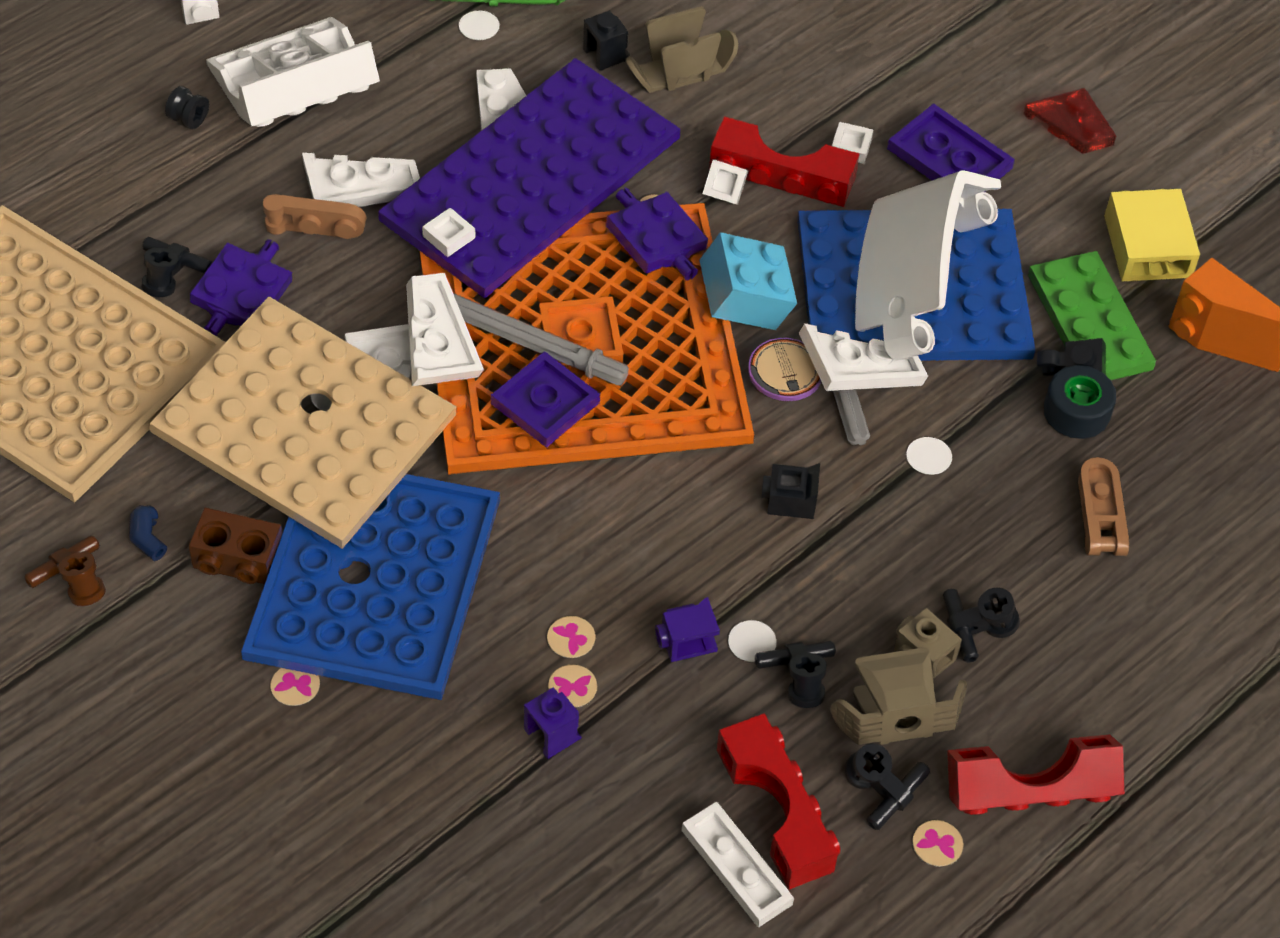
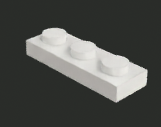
[682,801,794,928]

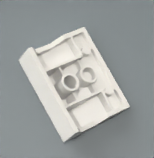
[206,17,380,127]

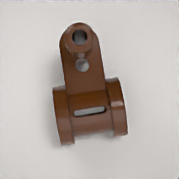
[24,535,106,606]

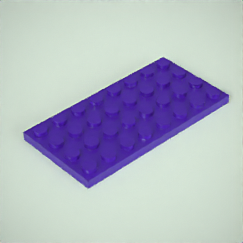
[378,58,680,298]

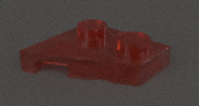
[1023,88,1116,154]

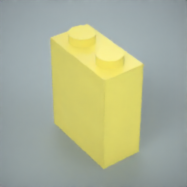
[1104,189,1200,282]

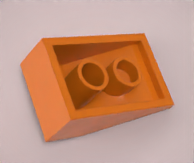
[1168,258,1280,372]

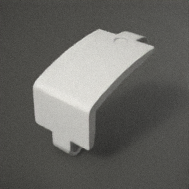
[855,170,1001,361]

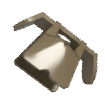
[626,6,738,93]
[830,647,967,745]

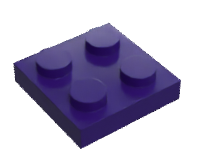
[491,351,600,448]

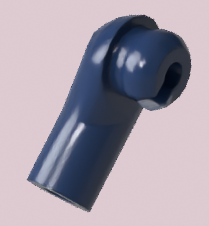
[129,505,167,561]

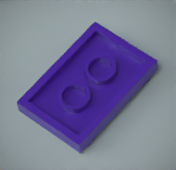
[887,103,1015,192]

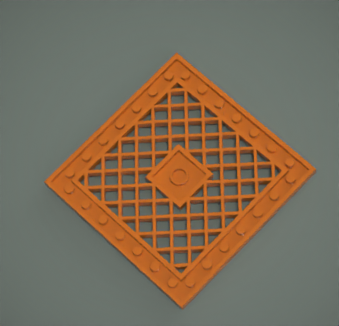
[419,203,754,474]

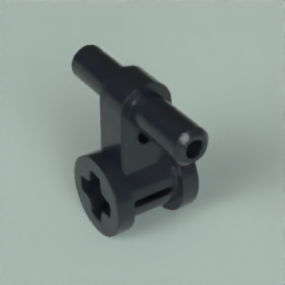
[141,237,213,297]
[942,587,1020,663]
[754,641,836,708]
[844,744,930,830]

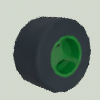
[1044,365,1116,439]

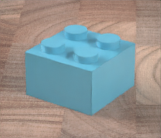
[699,232,797,330]

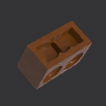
[189,508,282,584]

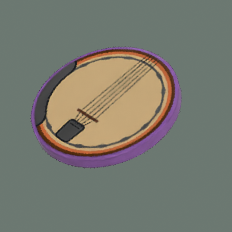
[748,338,821,401]

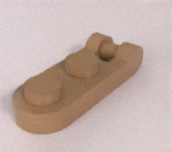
[263,194,367,239]
[1078,457,1129,556]

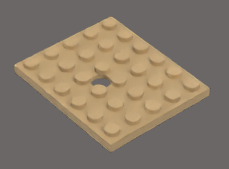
[150,297,457,549]

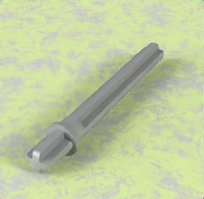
[453,293,629,386]

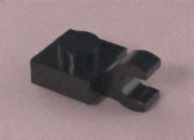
[1037,338,1106,375]

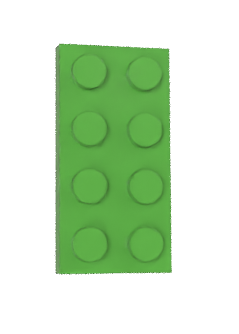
[1028,251,1156,380]

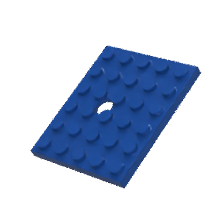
[797,209,1036,361]
[241,474,500,700]

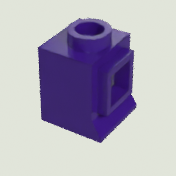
[655,597,720,662]
[524,687,582,759]

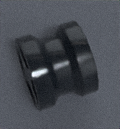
[165,86,209,129]

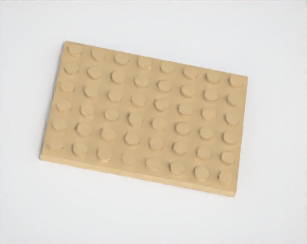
[0,205,226,503]

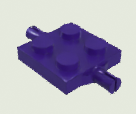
[606,188,708,280]
[190,239,292,336]

